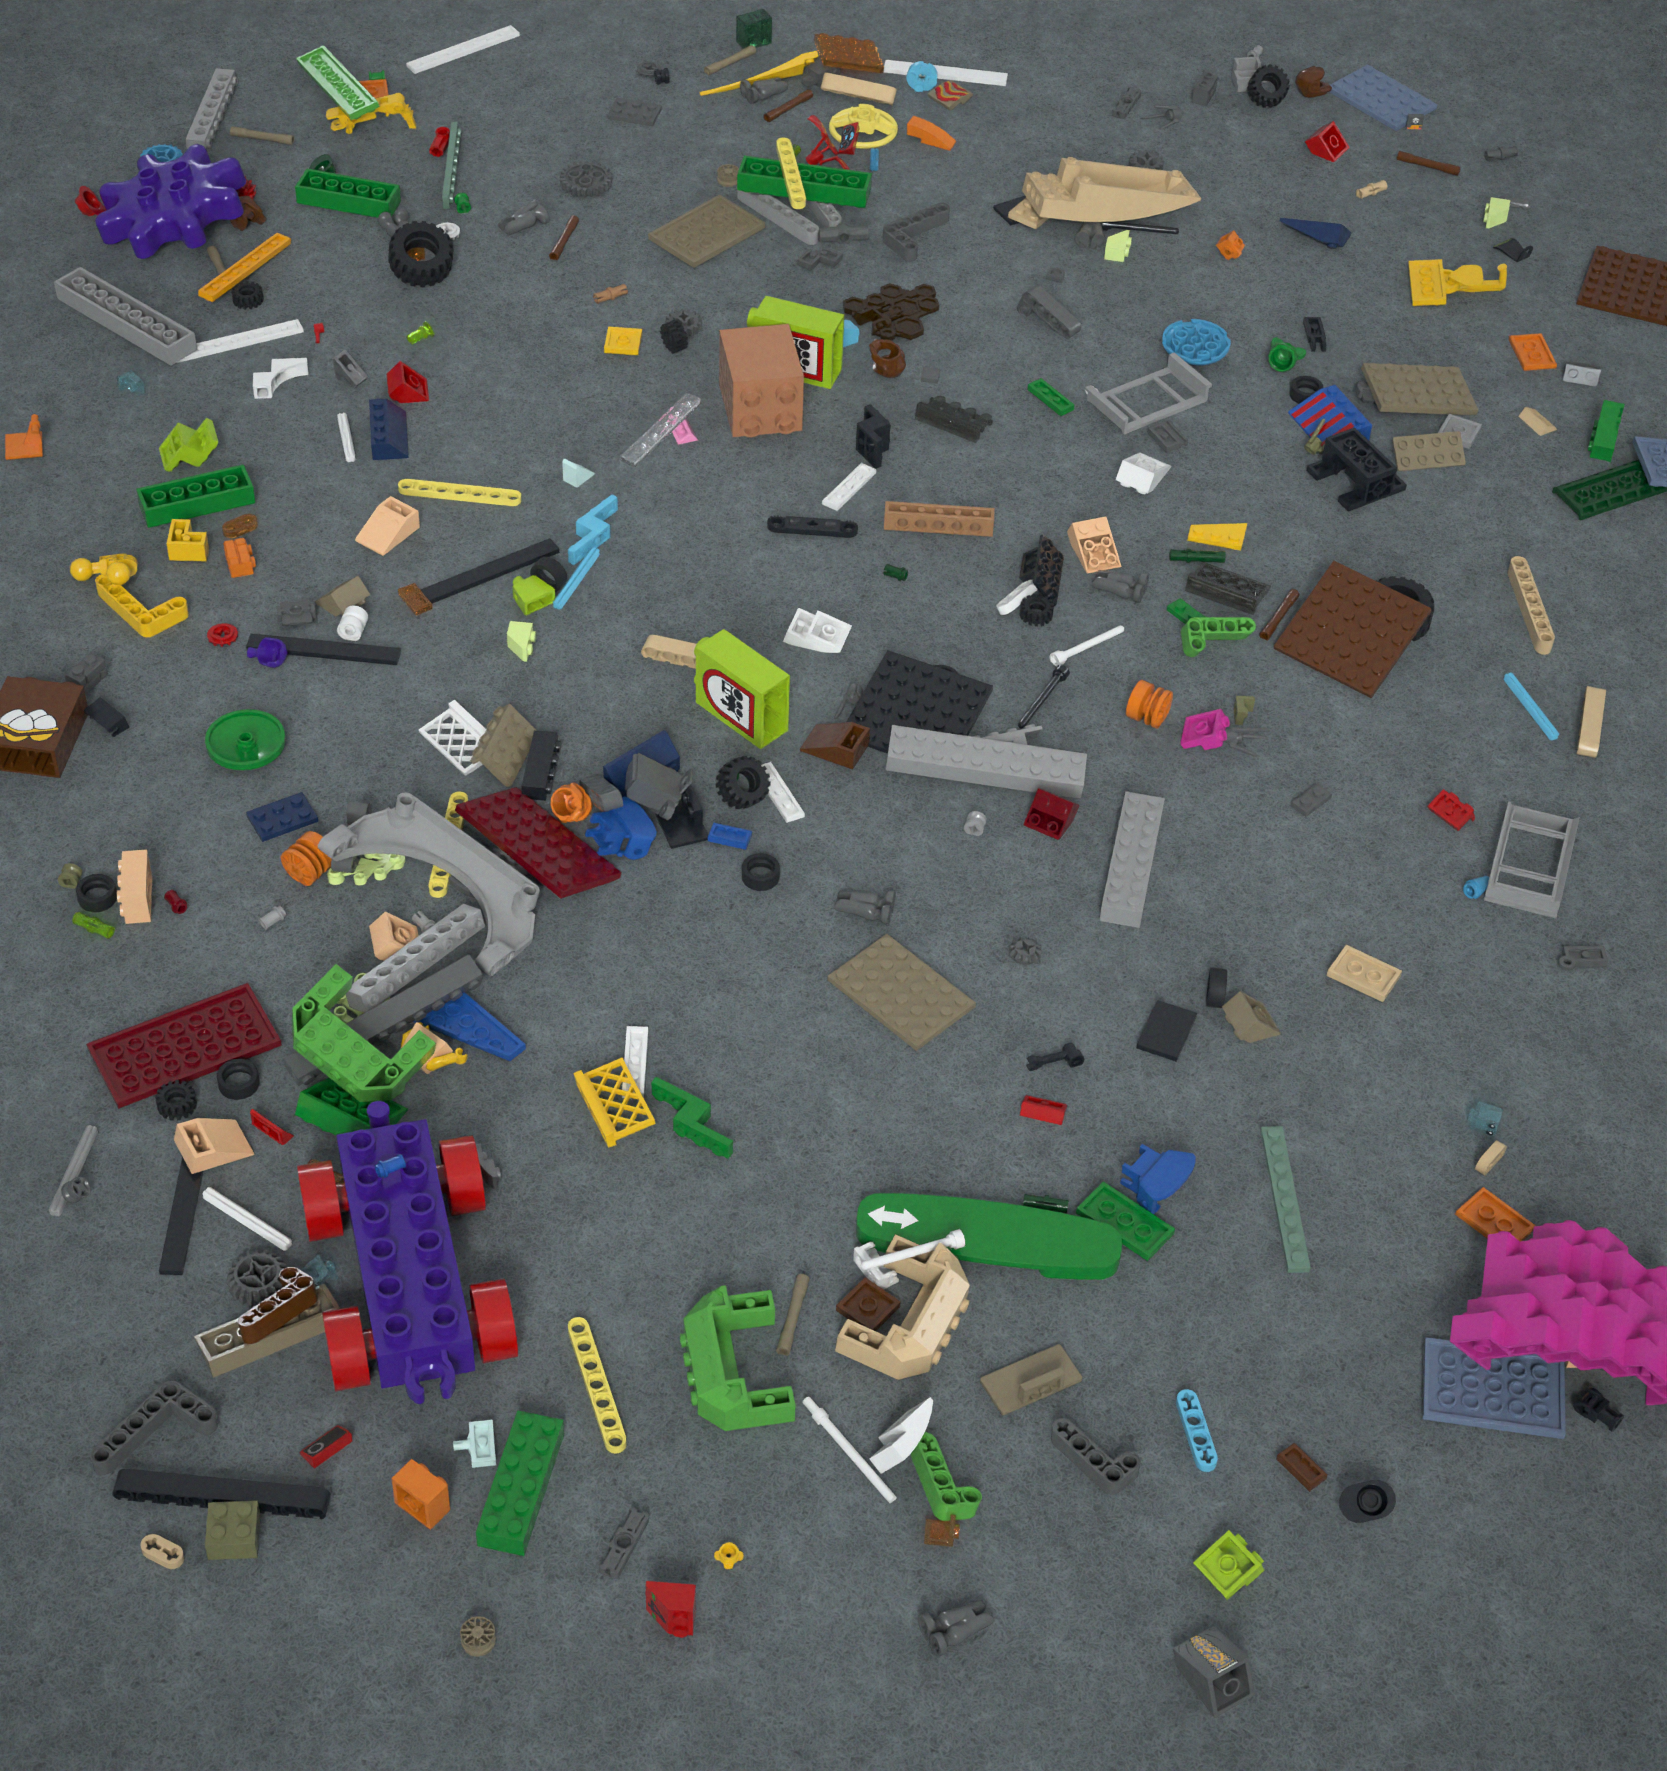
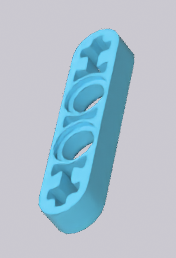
[1176,1389,1218,1472]

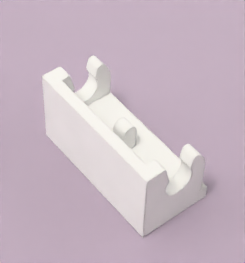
[854,1242,899,1290]

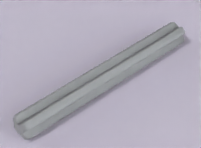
[49,1125,98,1216]

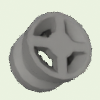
[964,811,987,836]

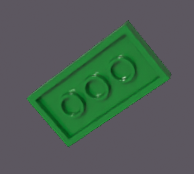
[1076,1181,1175,1261]

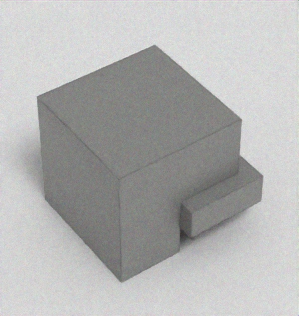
[1231,57,1267,92]

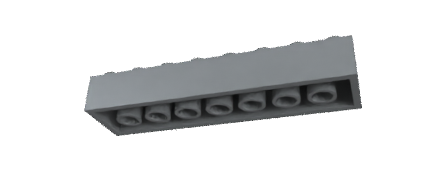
[1100,791,1165,928]

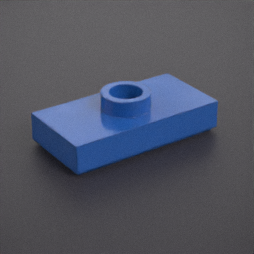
[708,823,752,850]

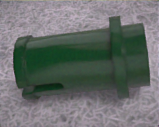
[883,564,908,581]

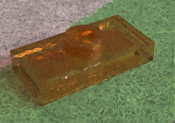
[398,583,433,615]

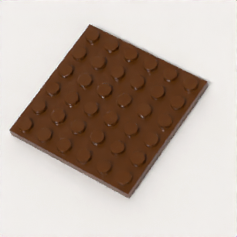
[1576,246,1667,326]
[1274,561,1431,698]

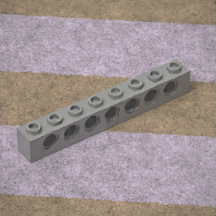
[185,68,238,150]
[346,904,485,1013]

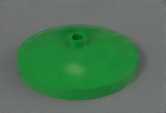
[205,709,286,770]

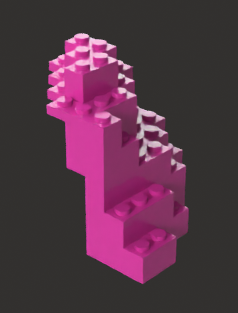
[1450,1220,1667,1405]

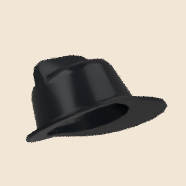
[1339,1480,1396,1523]

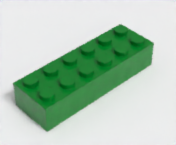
[295,169,401,218]
[136,464,255,528]
[476,1410,564,1556]

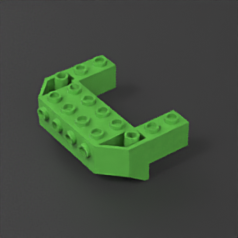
[291,964,436,1102]
[680,1285,796,1431]

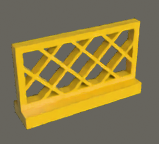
[573,1058,656,1148]

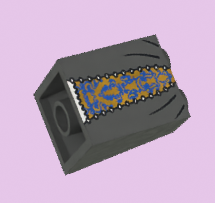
[1173,1626,1255,1718]

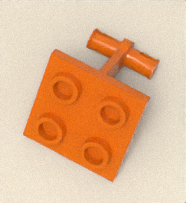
[5,414,43,460]

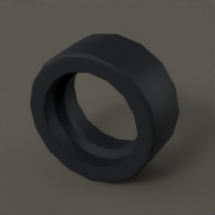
[1289,376,1323,404]
[530,557,567,592]
[742,853,780,891]
[76,874,117,912]
[1206,967,1227,1008]
[217,1059,260,1100]

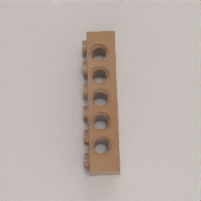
[884,501,995,537]

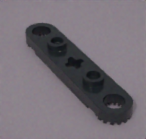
[767,515,858,538]

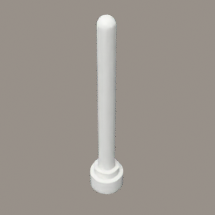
[1050,625,1124,667]
[860,1229,965,1270]

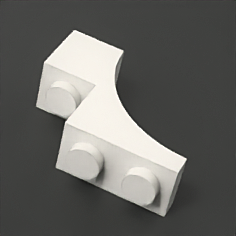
[253,358,308,399]

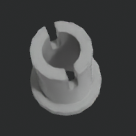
[1247,45,1263,57]
[258,906,286,930]
[412,911,436,933]

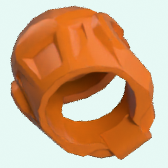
[550,782,592,823]

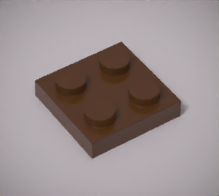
[836,1277,901,1331]

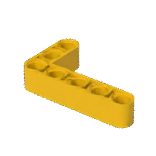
[95,574,189,637]

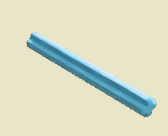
[553,547,600,610]
[1504,672,1559,740]

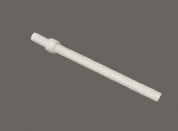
[803,1397,897,1503]

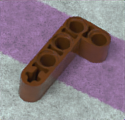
[238,1267,318,1344]

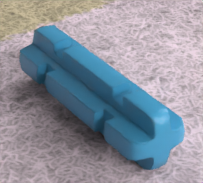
[870,148,879,171]

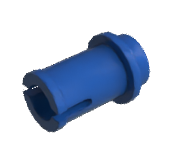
[374,1154,406,1178]

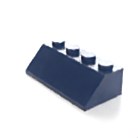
[369,399,409,460]
[603,730,680,798]

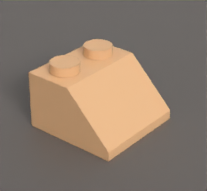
[369,911,419,961]

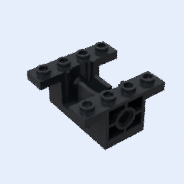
[1306,427,1407,512]

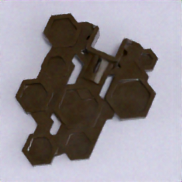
[843,283,939,341]

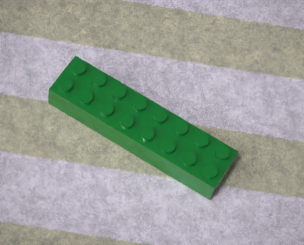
[737,155,872,208]

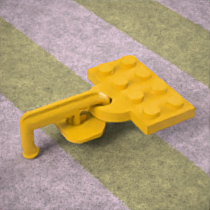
[1408,259,1507,306]

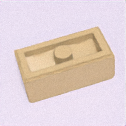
[1519,407,1557,436]

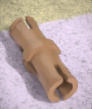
[593,284,628,304]

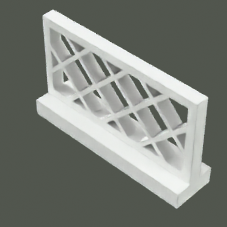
[419,700,486,776]

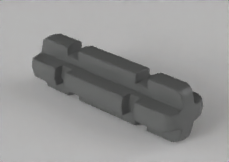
[1499,196,1530,210]

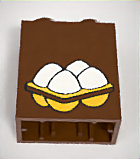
[0,676,88,778]

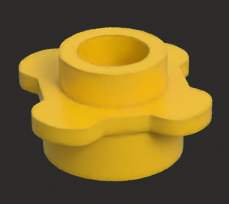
[714,1542,744,1569]

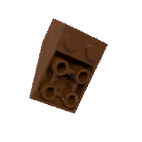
[800,722,870,769]

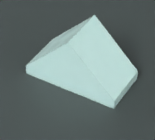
[562,459,595,488]

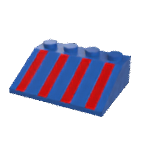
[1288,385,1372,446]

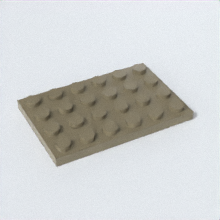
[648,195,765,268]
[1361,363,1478,415]
[827,934,976,1051]

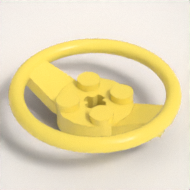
[829,104,898,149]

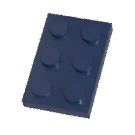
[246,792,318,842]

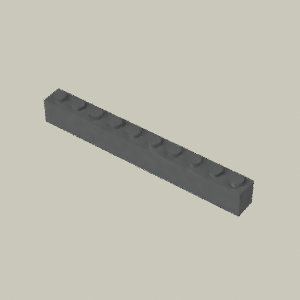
[284,954,483,1086]

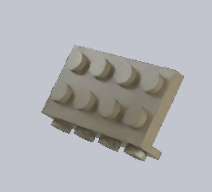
[470,703,537,787]

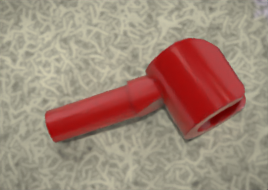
[314,322,324,343]

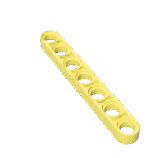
[776,138,806,209]
[398,479,521,506]
[429,792,468,898]
[568,1317,626,1454]

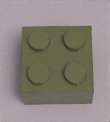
[205,1501,261,1560]

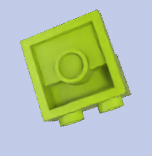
[1193,1530,1265,1600]

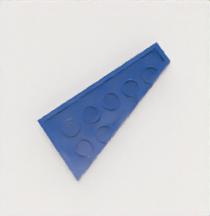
[413,992,526,1061]

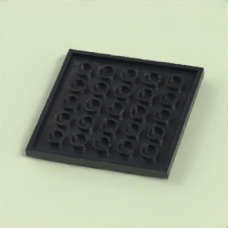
[846,650,993,754]

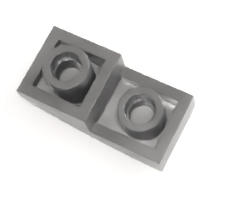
[476,1144,501,1189]

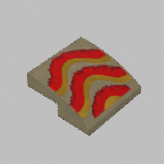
[928,80,973,111]

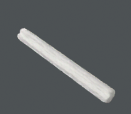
[203,1187,292,1251]

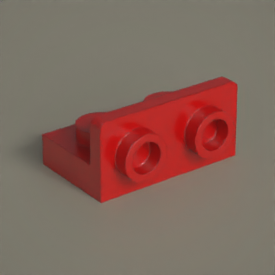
[1428,789,1475,831]

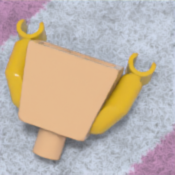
[400,1022,468,1074]

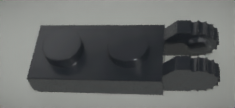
[1303,317,1327,352]

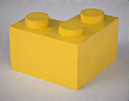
[166,519,209,561]

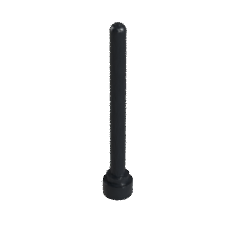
[1102,221,1179,234]
[1018,665,1070,729]

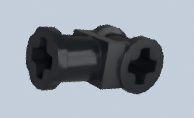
[1573,1387,1624,1432]

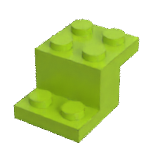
[159,418,218,472]

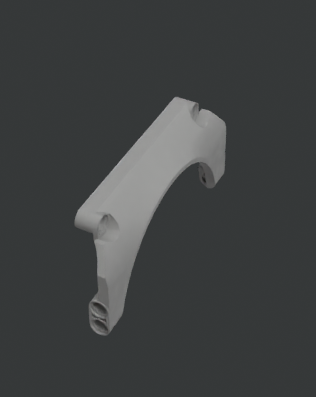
[318,792,540,976]

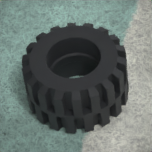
[1247,64,1290,108]
[716,756,771,809]

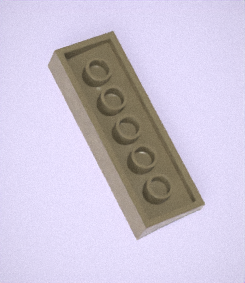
[194,1283,340,1378]

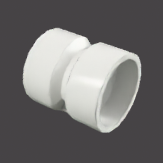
[337,605,368,641]

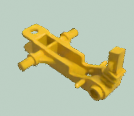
[326,93,416,134]

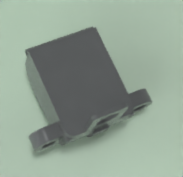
[625,753,693,820]

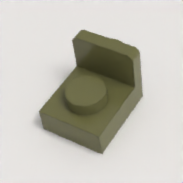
[1233,696,1255,725]

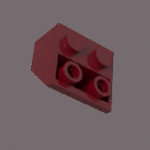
[1023,788,1080,840]

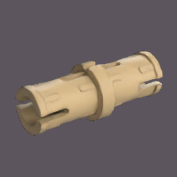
[1356,180,1387,199]

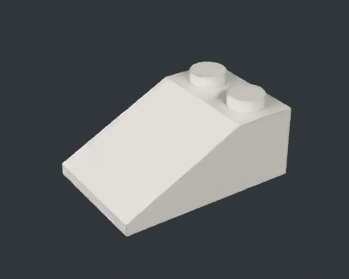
[1116,453,1171,494]

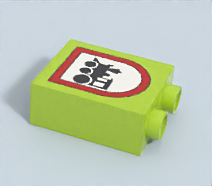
[747,296,844,389]
[694,629,790,749]

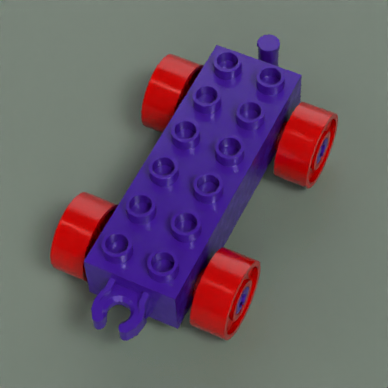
[297,1101,518,1404]

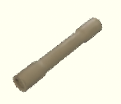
[704,45,756,75]
[230,126,294,145]
[207,246,235,291]
[776,1274,810,1356]

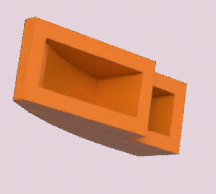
[907,116,956,151]

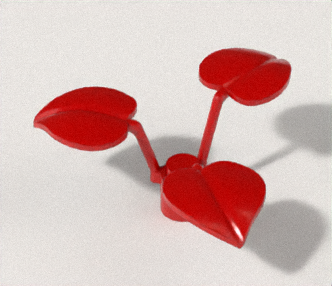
[805,115,850,170]

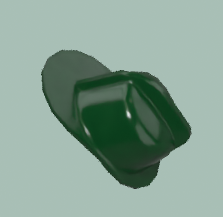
[309,154,336,174]

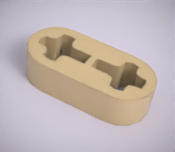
[1475,1140,1507,1175]
[141,1534,184,1569]

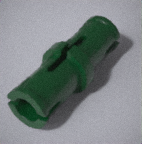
[1023,1194,1069,1214]

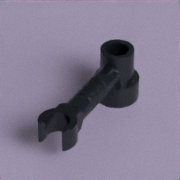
[1026,1043,1085,1071]

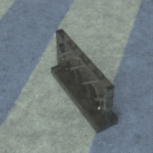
[1185,562,1271,615]

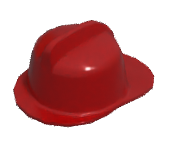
[75,186,106,216]

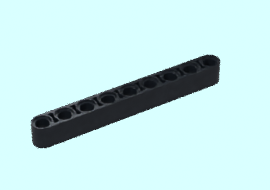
[112,1469,331,1519]

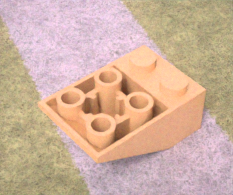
[355,496,420,556]
[1067,517,1122,574]
[174,1118,254,1174]

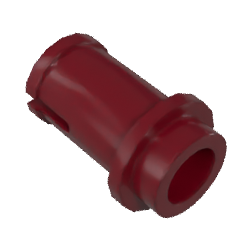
[164,890,187,914]

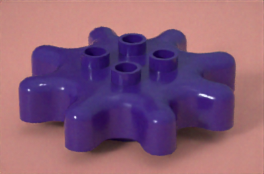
[95,144,246,259]

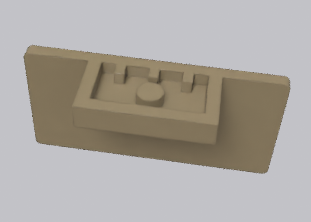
[1392,431,1466,471]
[980,1344,1082,1415]

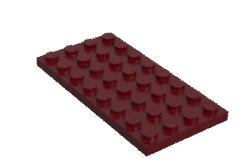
[455,787,622,899]
[86,983,282,1109]

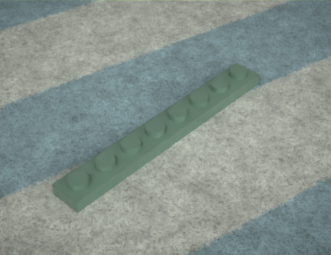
[442,122,461,209]
[1260,1126,1311,1273]

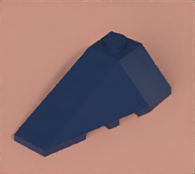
[1280,218,1351,249]

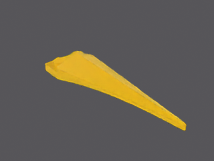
[700,51,818,96]

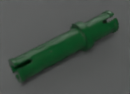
[1169,548,1226,563]

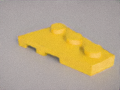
[1187,523,1247,550]

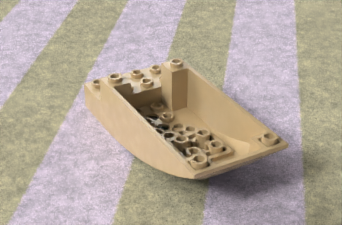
[1022,157,1201,222]

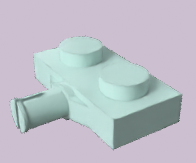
[453,1420,496,1468]

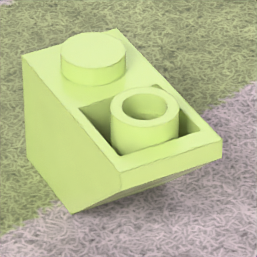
[1483,197,1510,228]
[1104,230,1132,262]
[507,621,536,662]

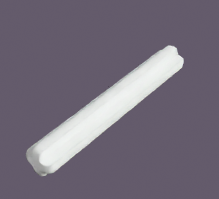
[337,413,356,462]

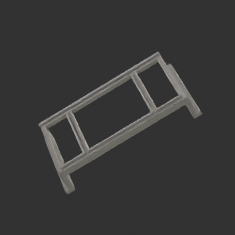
[1085,353,1212,434]
[1484,802,1580,918]

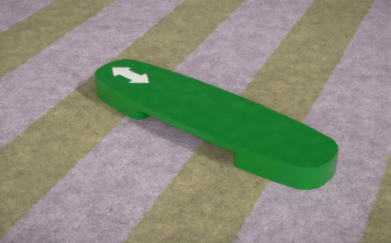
[856,1193,1122,1280]

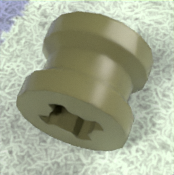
[57,863,83,889]

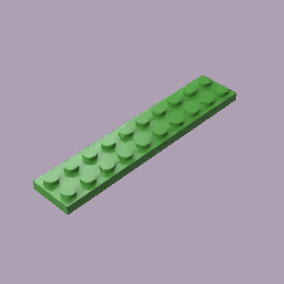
[296,45,380,120]

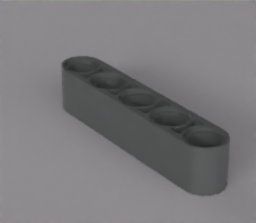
[579,774,623,812]

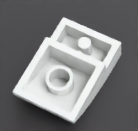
[783,608,852,653]
[870,1397,933,1474]

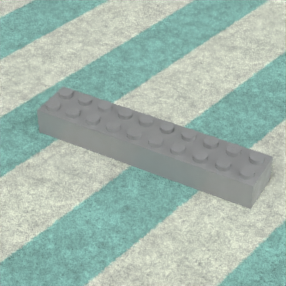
[54,267,197,366]
[886,725,1087,798]

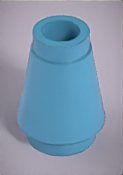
[1463,876,1490,899]

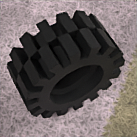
[231,281,263,310]
[660,320,688,354]
[1020,594,1054,627]
[155,1080,197,1121]

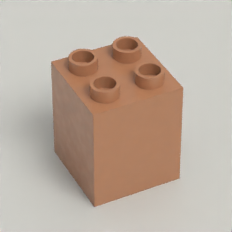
[719,324,804,437]

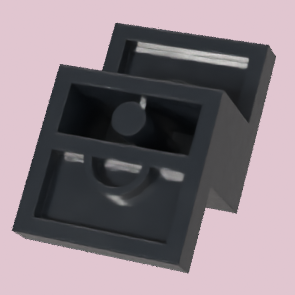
[856,404,891,469]

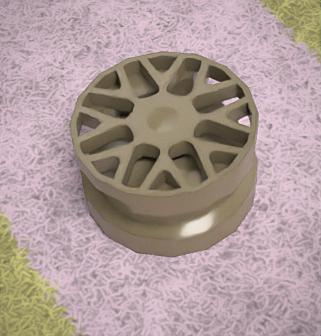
[717,164,739,187]
[460,1616,496,1657]

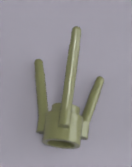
[1304,419,1325,455]

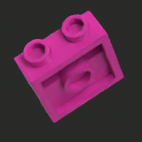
[1180,709,1230,750]

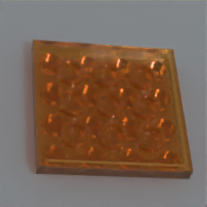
[814,33,884,73]

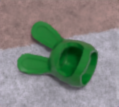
[1268,337,1306,372]

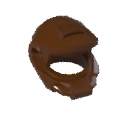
[1295,66,1332,98]
[229,196,266,231]
[869,339,906,378]

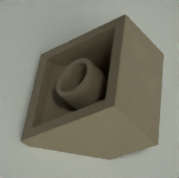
[315,576,370,617]
[1222,991,1281,1043]

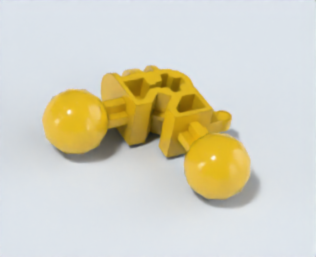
[70,554,138,585]

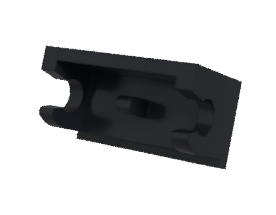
[84,697,130,737]

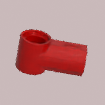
[429,127,450,157]

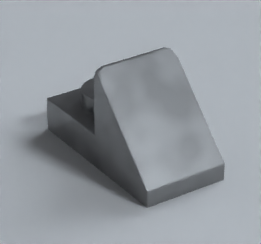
[332,350,368,388]

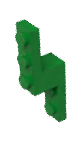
[651,1077,733,1159]

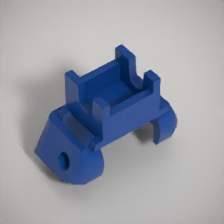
[585,797,657,860]
[1120,1144,1196,1214]

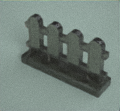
[915,396,993,443]

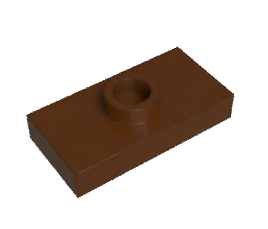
[1276,1443,1327,1492]

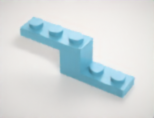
[568,495,618,565]

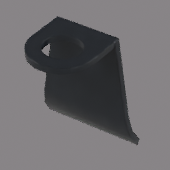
[1493,238,1533,262]

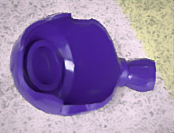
[247,637,287,668]

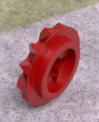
[207,623,238,647]

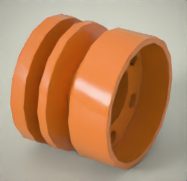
[1126,680,1173,729]
[281,831,332,886]

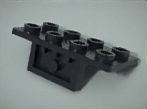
[1019,534,1064,606]
[655,783,708,849]

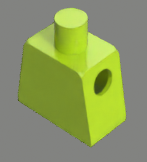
[512,575,555,616]

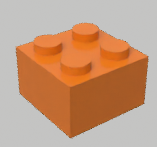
[392,1459,450,1530]

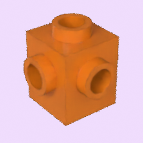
[1216,230,1245,260]

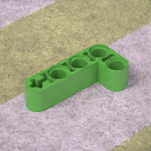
[1181,617,1256,657]
[911,1432,982,1521]

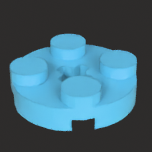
[907,61,938,92]

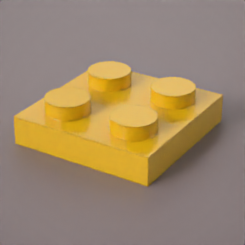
[604,327,642,355]

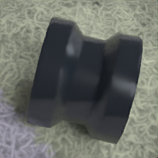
[654,68,670,85]

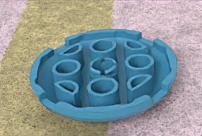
[1162,319,1231,366]

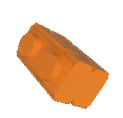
[223,538,256,578]

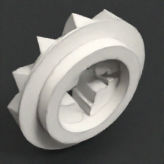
[436,222,460,240]

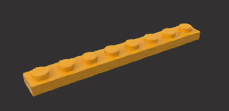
[198,233,291,302]

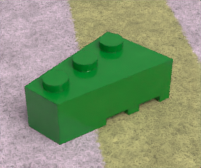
[1588,400,1625,462]

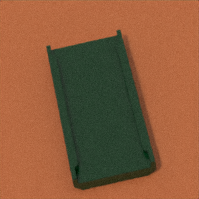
[1552,459,1667,521]

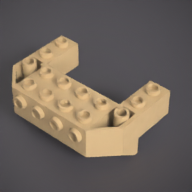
[835,1235,970,1380]

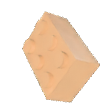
[117,850,152,924]

